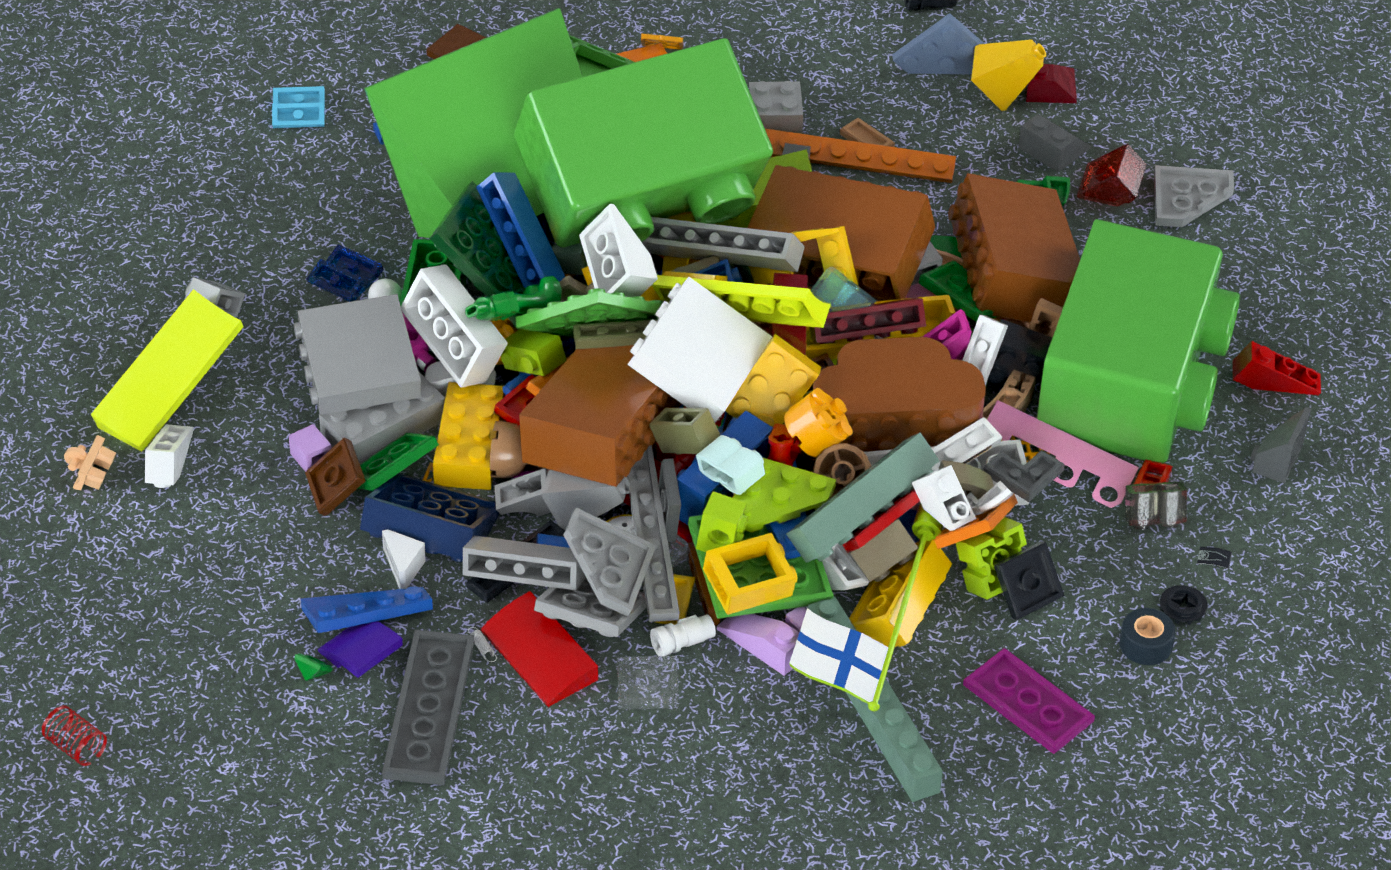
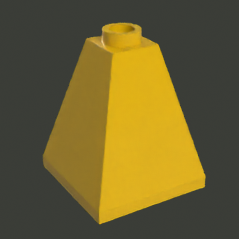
[971,40,1046,111]

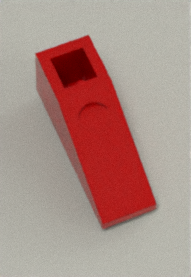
[1233,341,1321,395]

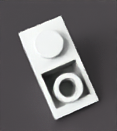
[912,465,976,531]

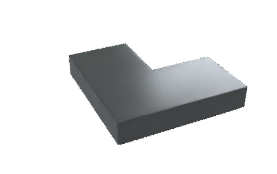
[983,450,1065,502]

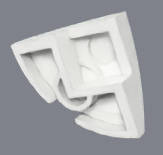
[966,481,1013,516]

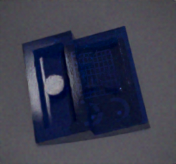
[306,244,384,302]

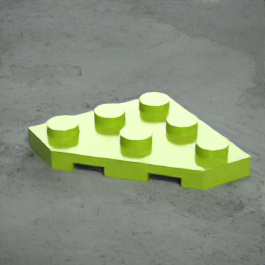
[733,458,836,532]

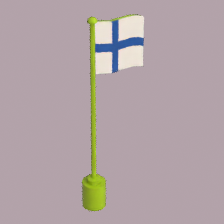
[789,502,943,712]

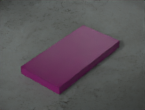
[963,648,1095,754]

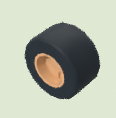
[1119,608,1175,665]

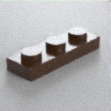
[688,542,720,626]

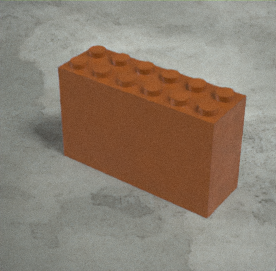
[747,165,935,301]
[948,173,1080,322]
[519,345,682,487]

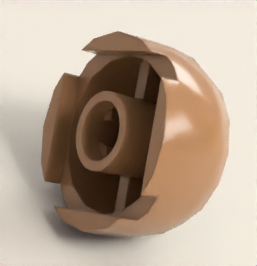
[490,421,527,478]
[813,443,871,498]

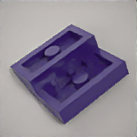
[318,621,403,678]

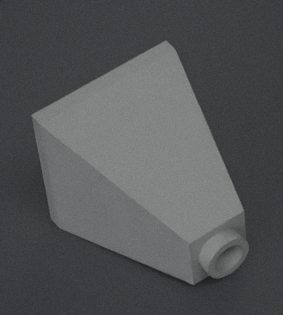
[541,469,631,530]

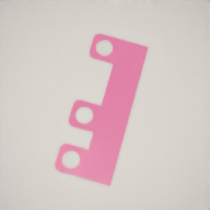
[987,400,1139,508]

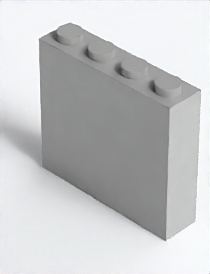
[294,294,421,415]

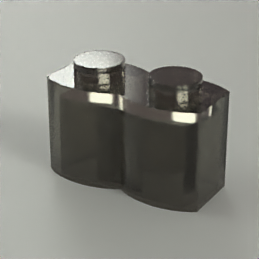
[1125,482,1187,530]

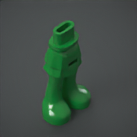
[465,276,562,321]

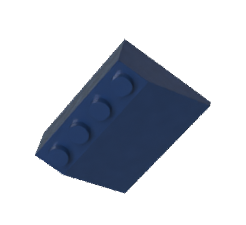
[360,473,500,562]

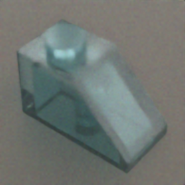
[811,266,877,312]

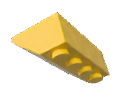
[849,539,952,647]

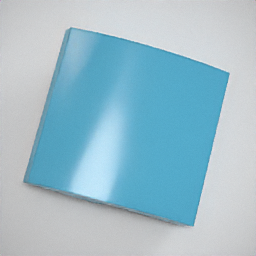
[272,86,325,128]

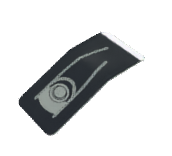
[1197,546,1232,569]

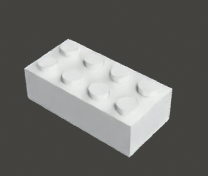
[401,264,508,388]

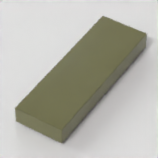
[573,320,657,349]

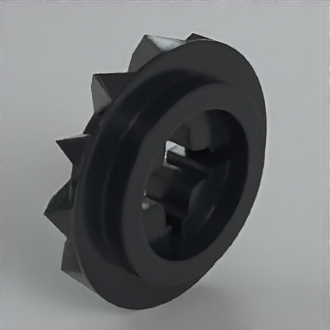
[1160,585,1207,625]

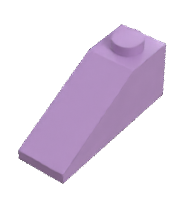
[717,614,799,676]

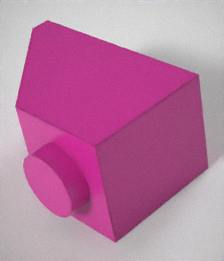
[922,309,972,360]

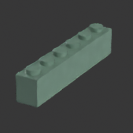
[786,433,940,563]

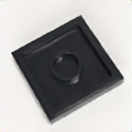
[994,541,1065,620]

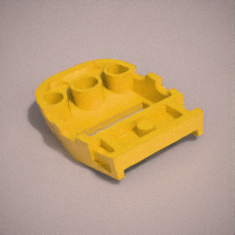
[749,226,860,303]

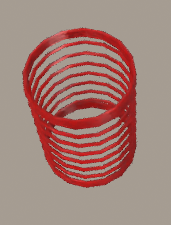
[41,705,107,766]

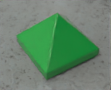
[294,653,333,681]

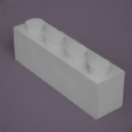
[463,536,586,590]

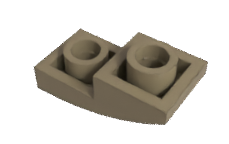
[939,460,994,500]

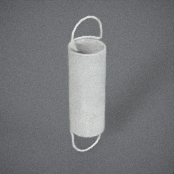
[468,627,497,662]

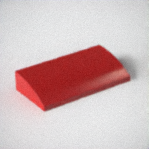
[481,591,598,707]

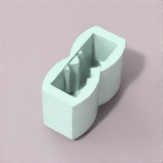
[696,435,765,495]

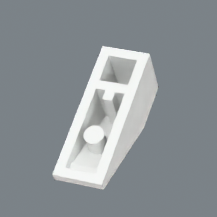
[145,424,194,488]

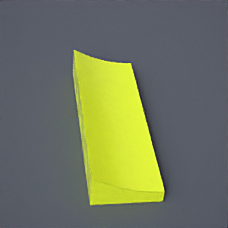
[651,275,831,328]
[91,289,244,452]

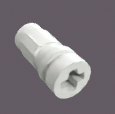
[650,615,716,657]

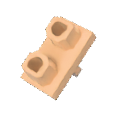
[64,435,116,490]

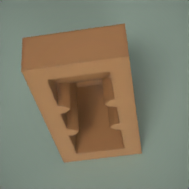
[1029,298,1063,337]

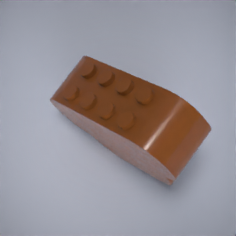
[812,337,986,452]

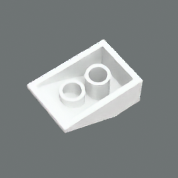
[579,204,658,297]

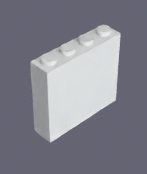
[628,277,772,422]

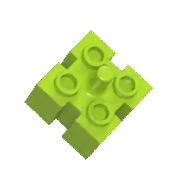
[956,517,1027,600]

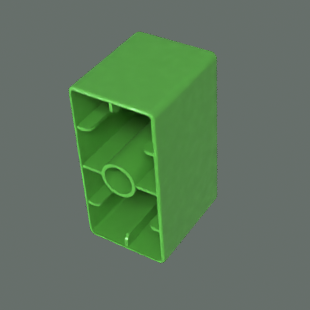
[514,38,773,247]
[1036,219,1240,463]

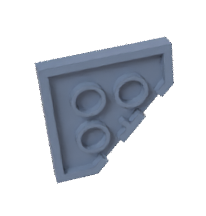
[892,13,985,74]

